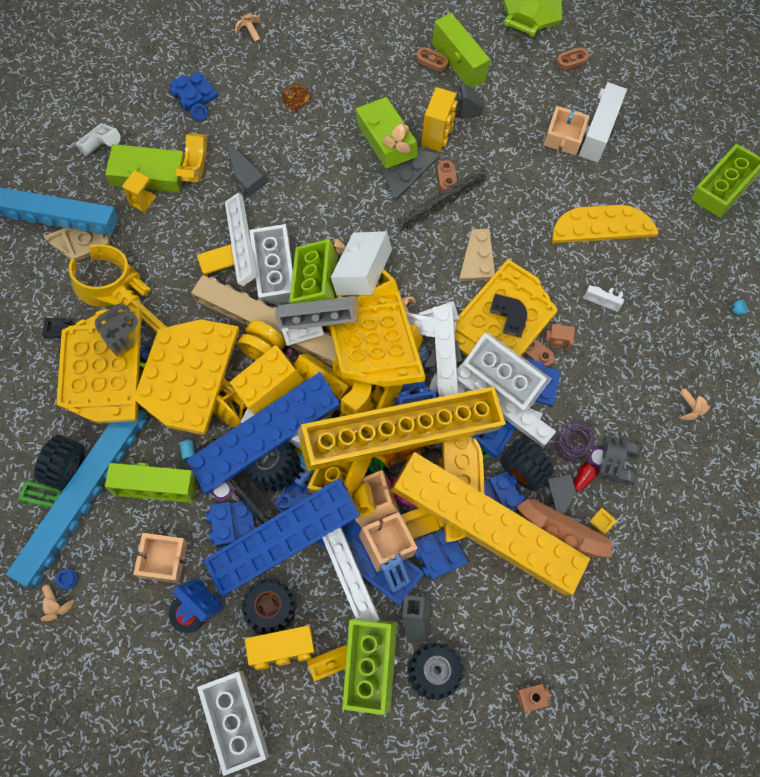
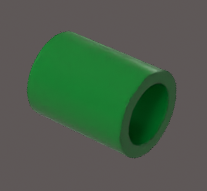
[369,459,383,474]

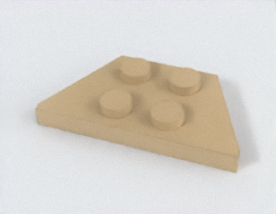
[44,228,111,262]

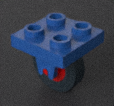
[168,579,224,633]

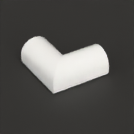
[75,123,120,156]

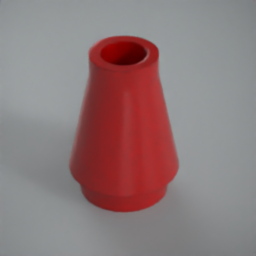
[573,463,598,493]

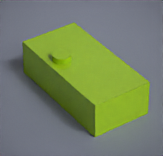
[432,13,490,88]
[355,97,417,169]
[692,143,760,218]
[105,144,184,193]
[289,239,338,304]
[105,463,197,503]
[342,618,397,715]

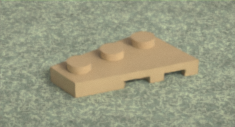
[459,229,495,281]

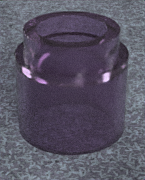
[554,422,595,463]

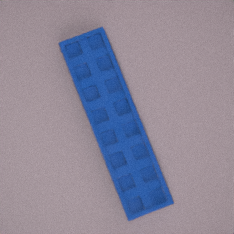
[187,372,341,494]
[272,475,424,607]
[203,478,361,597]

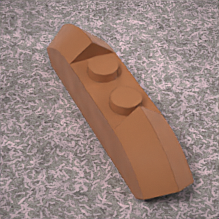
[517,499,612,558]

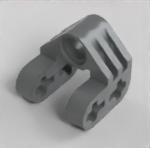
[95,303,138,356]
[597,435,641,485]

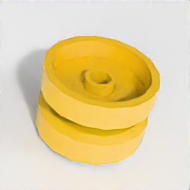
[237,320,286,360]

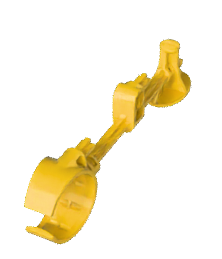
[69,244,247,428]

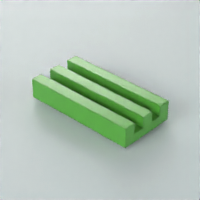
[18,481,63,508]

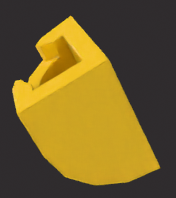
[354,482,376,519]

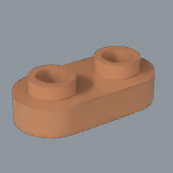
[416,47,448,72]
[556,47,589,70]
[437,160,457,193]
[524,339,554,367]

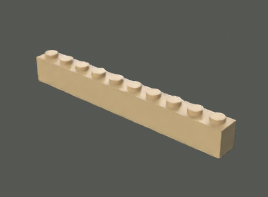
[191,275,336,368]

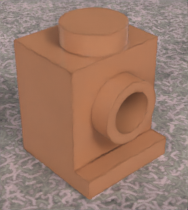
[545,324,575,351]
[516,684,551,713]

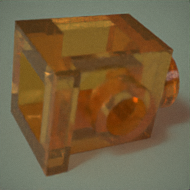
[281,82,310,112]

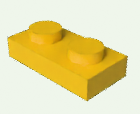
[307,645,347,682]

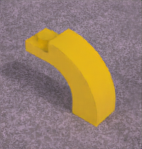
[176,133,208,182]
[333,357,372,416]

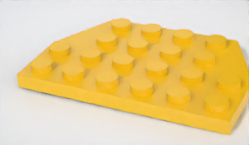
[454,259,558,357]
[329,291,425,387]
[57,308,142,424]
[133,319,239,435]

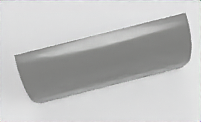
[275,296,359,331]

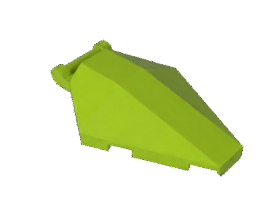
[502,0,562,38]

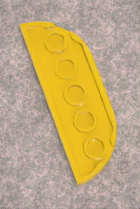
[552,205,658,243]
[442,437,484,542]

